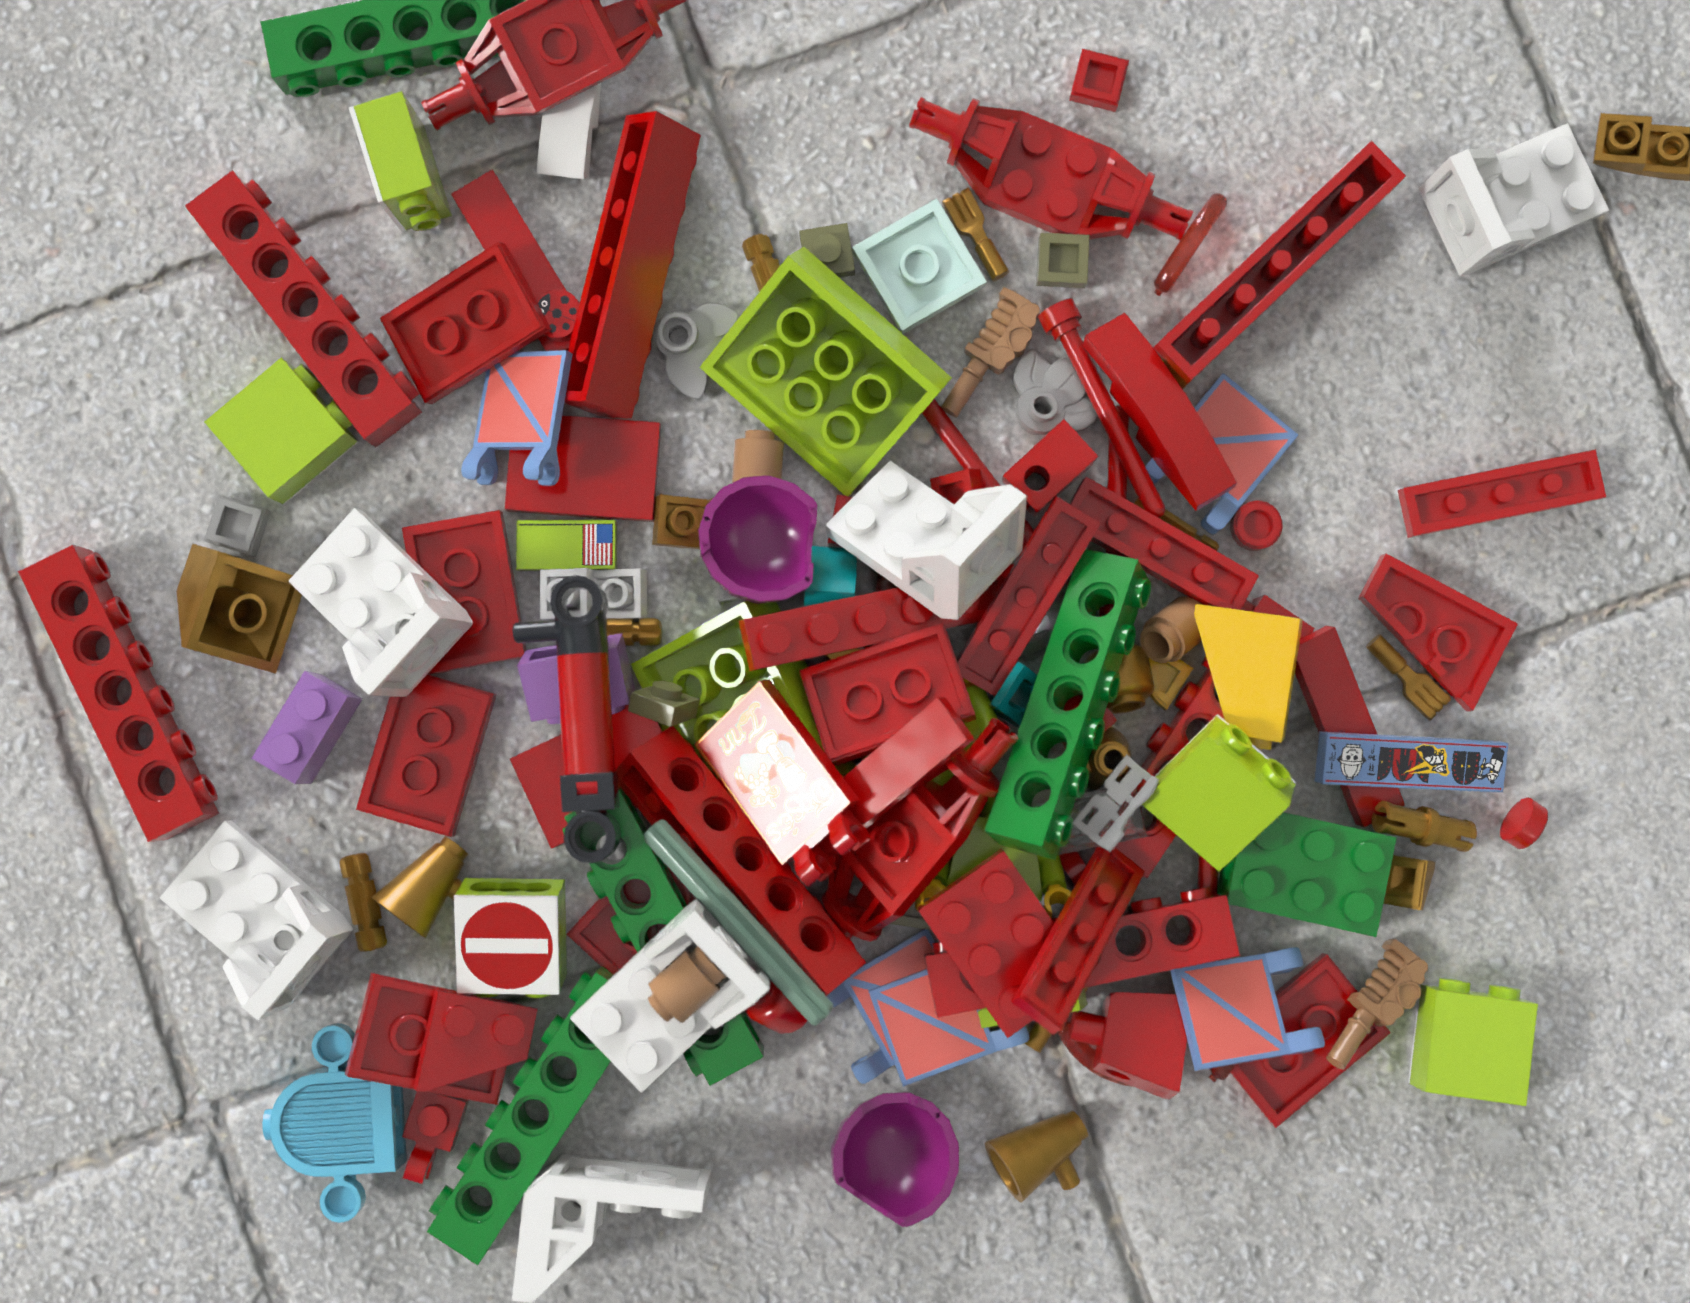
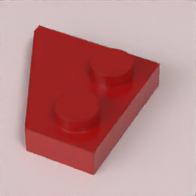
[413,990,538,1092]

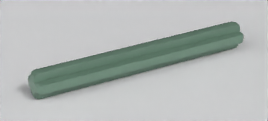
[644,820,834,1026]

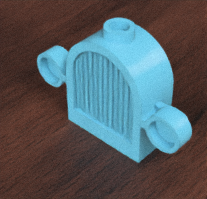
[262,1023,407,1223]

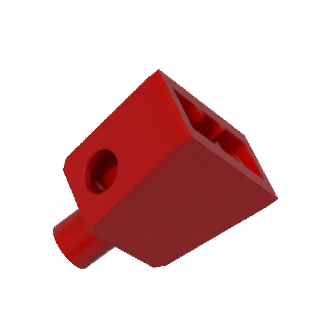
[1002,419,1098,517]
[1069,992,1187,1100]

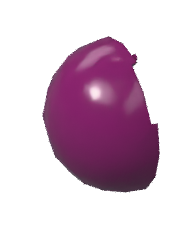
[698,475,818,604]
[831,1092,959,1227]

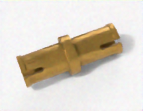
[1372,801,1477,852]

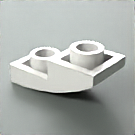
[537,83,601,179]
[540,568,647,620]

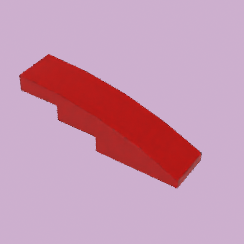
[1083,313,1237,511]

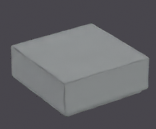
[204,494,271,557]

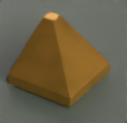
[1383,855,1436,911]

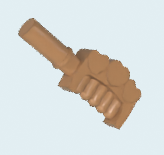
[941,287,1040,418]
[1326,939,1428,1070]

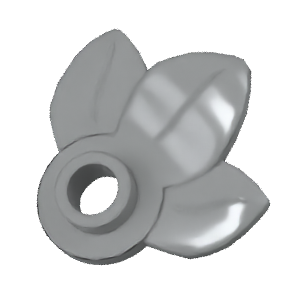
[654,303,738,399]
[1013,349,1098,435]

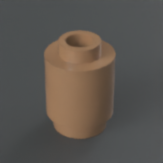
[732,430,784,483]
[1140,596,1202,663]
[648,946,727,1023]

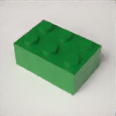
[1217,812,1397,937]

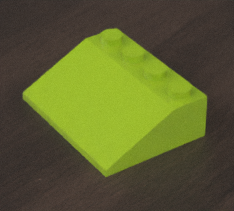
[699,247,952,497]
[631,601,856,828]

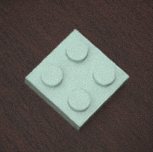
[852,198,987,334]

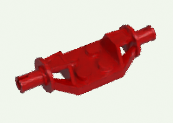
[421,0,688,131]
[909,97,1193,241]
[808,718,1018,949]

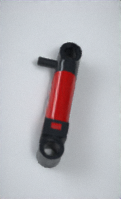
[513,575,621,863]

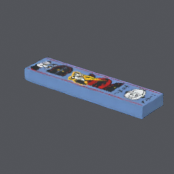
[1314,731,1509,793]

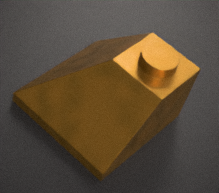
[176,543,302,674]

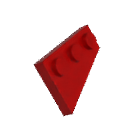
[1358,553,1518,712]

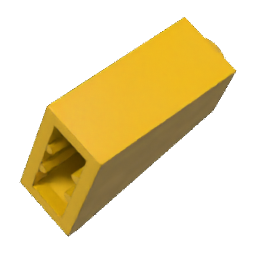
[1194,604,1303,750]

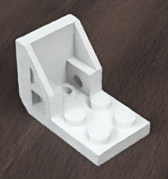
[1418,123,1609,276]
[825,461,1027,620]
[289,508,473,697]
[160,820,354,1021]
[570,898,769,1093]
[512,1154,711,1303]

